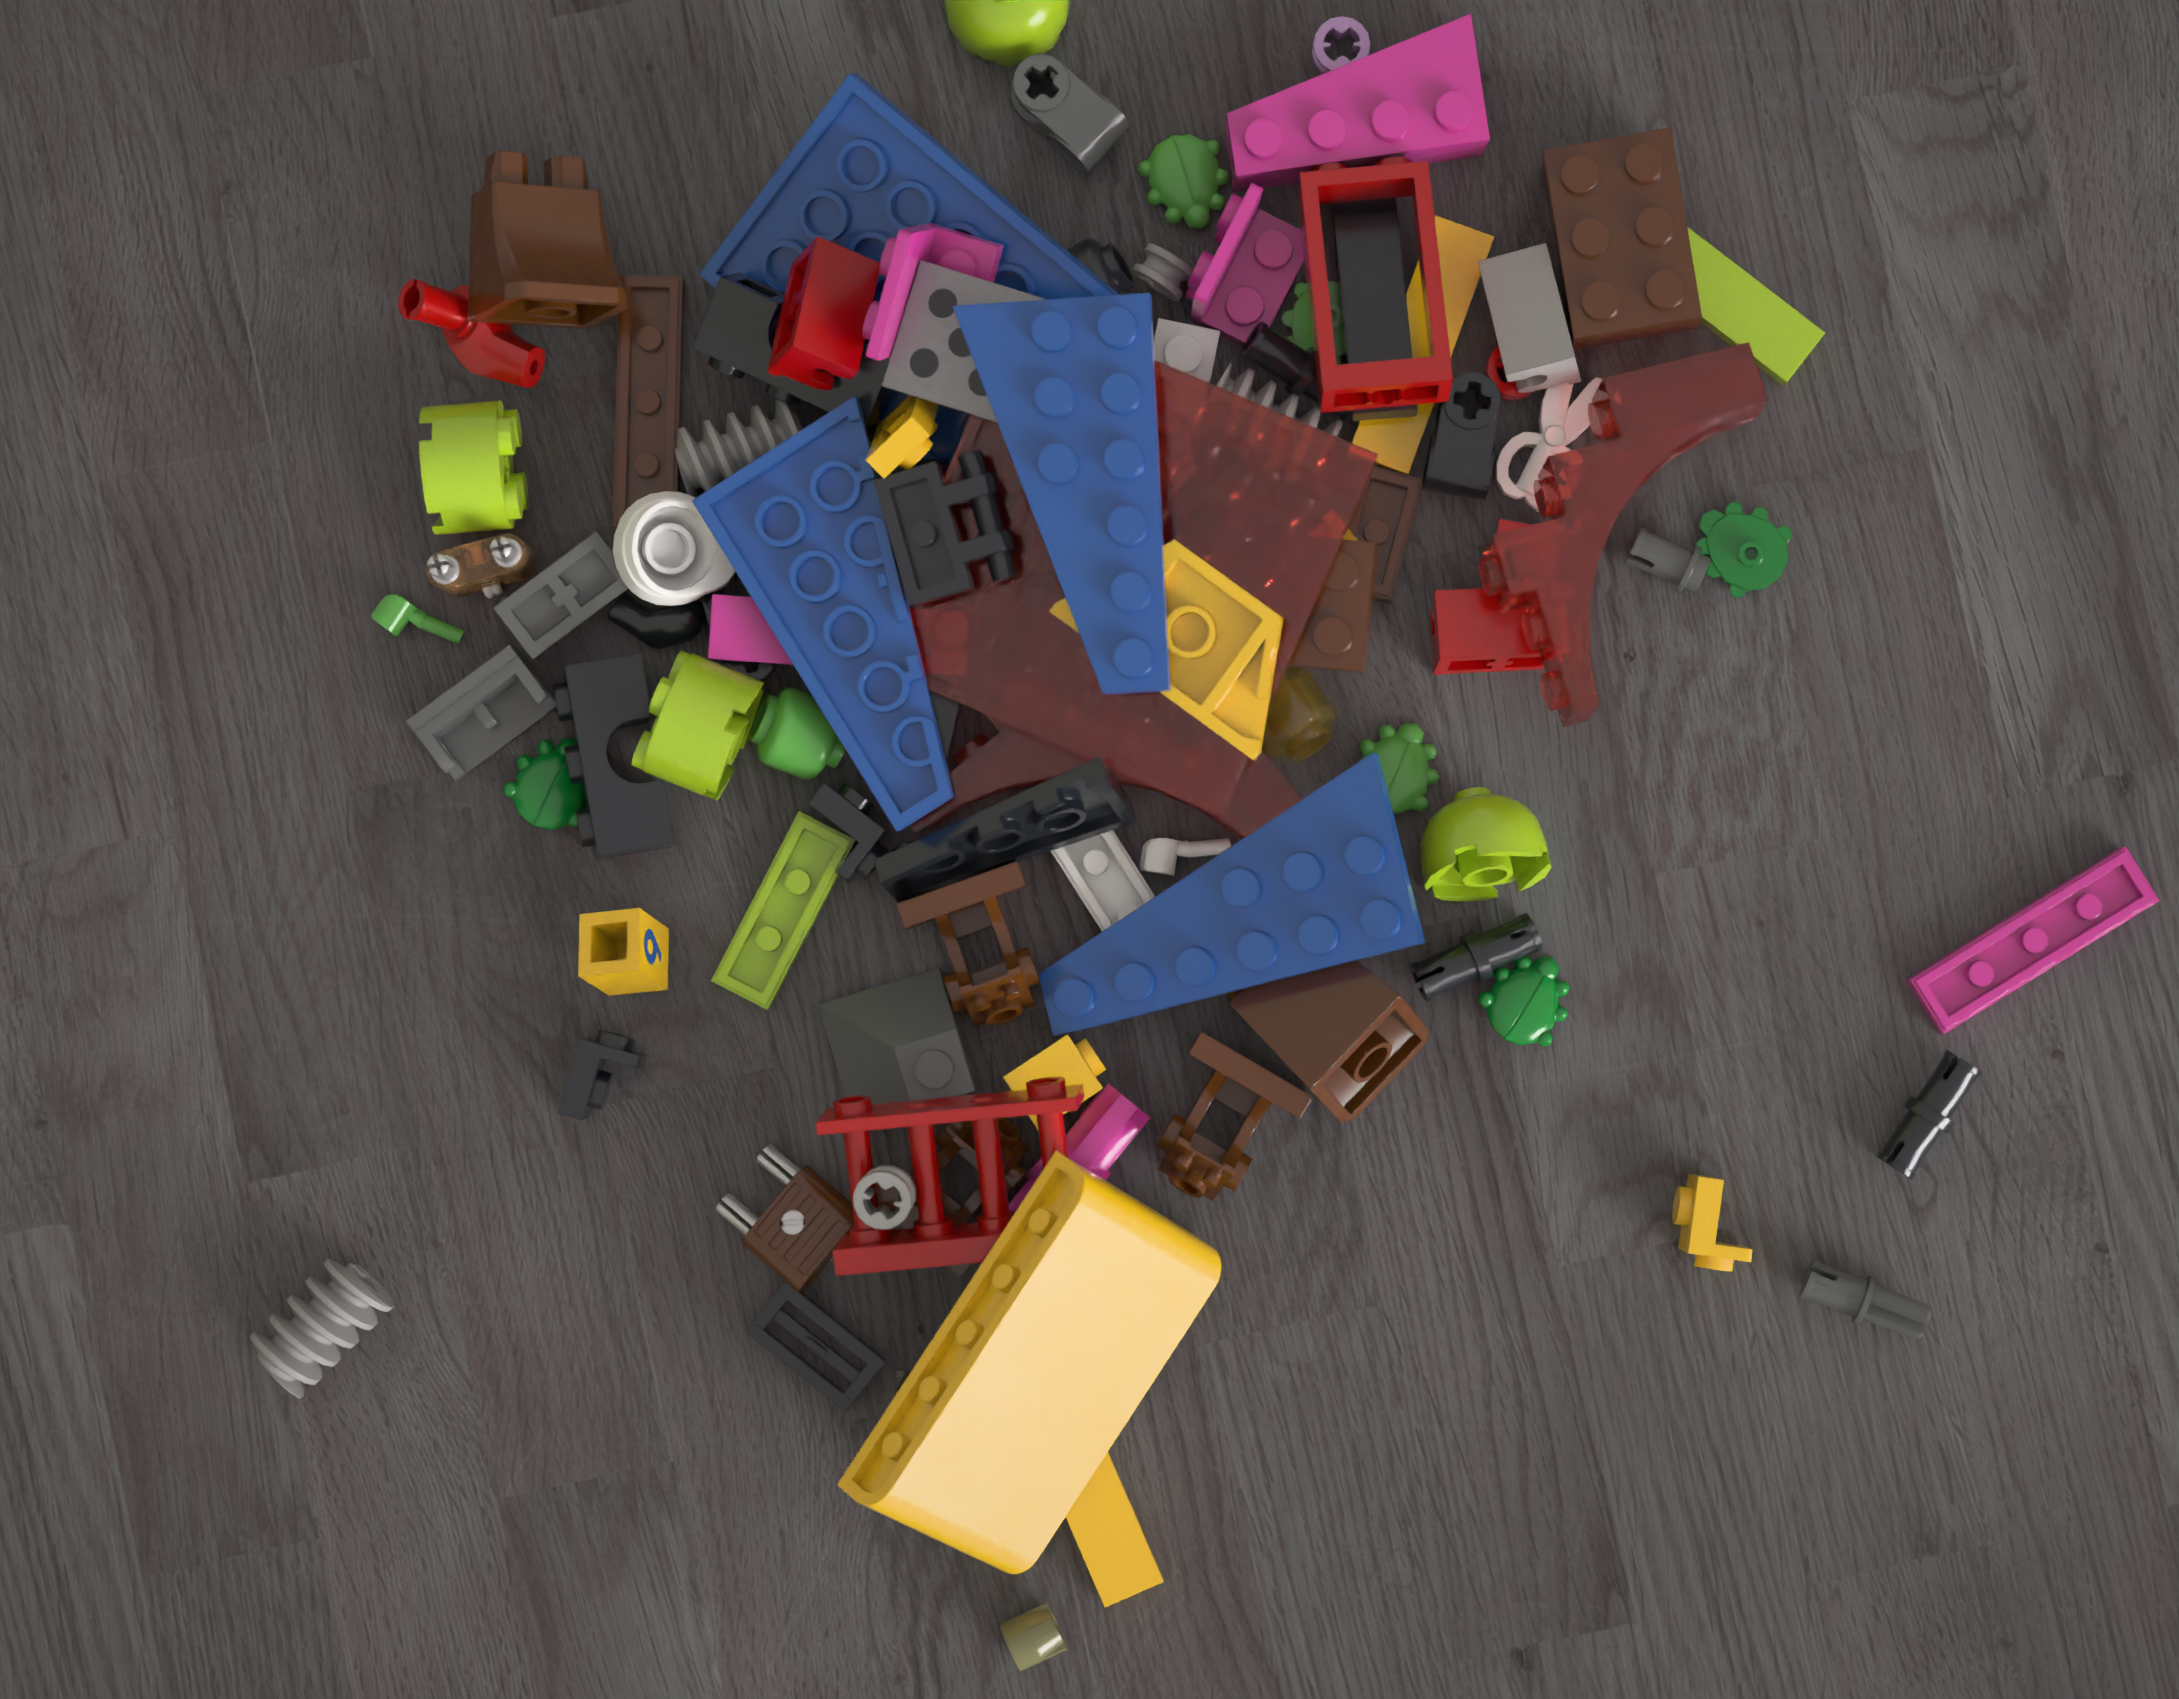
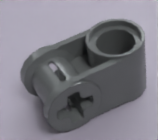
[1010,54,1130,175]

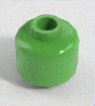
[749,687,845,780]

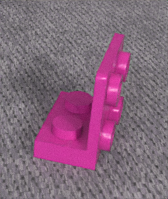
[1185,183,1304,346]
[863,223,1004,361]

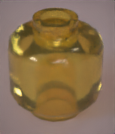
[1262,665,1336,763]

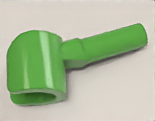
[371,594,465,645]

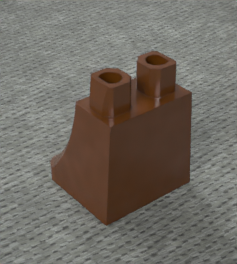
[468,151,628,330]
[1228,960,1429,1122]

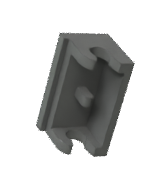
[493,527,628,659]
[406,645,556,781]

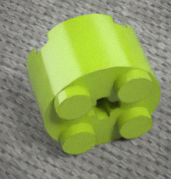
[419,400,529,535]
[631,650,764,801]

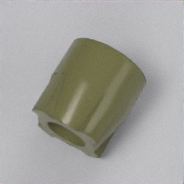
[1000,1602,1068,1671]

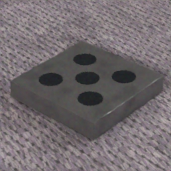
[882,260,1046,422]

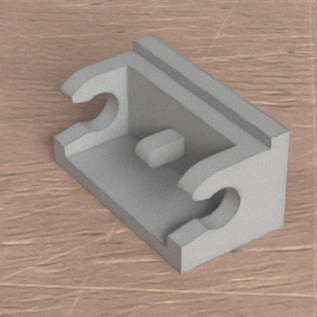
[1478,243,1581,393]

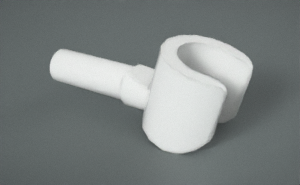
[1140,838,1231,876]

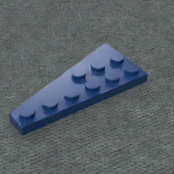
[952,293,1171,695]
[692,396,955,831]
[1038,753,1425,1036]

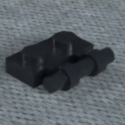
[874,450,1018,607]

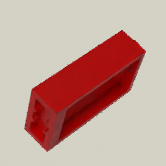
[1298,157,1453,413]

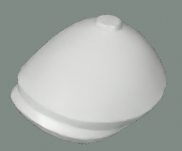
[613,491,736,606]

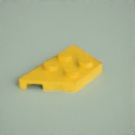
[1049,540,1283,760]

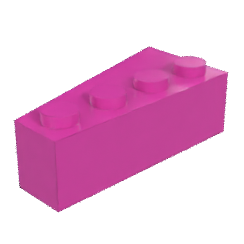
[1224,14,1490,192]

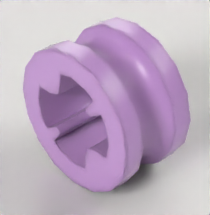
[1312,16,1370,74]

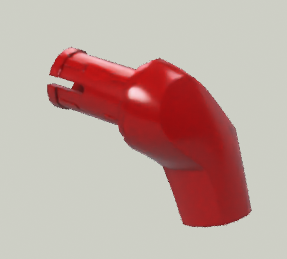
[398,279,545,388]

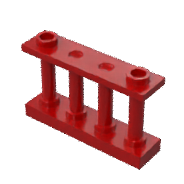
[816,1077,1085,1276]

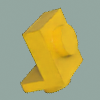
[1672,1174,1753,1272]

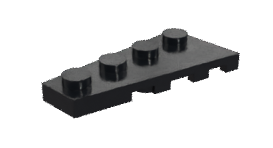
[874,756,1137,902]

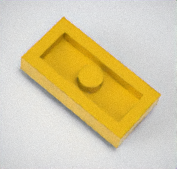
[866,395,939,478]

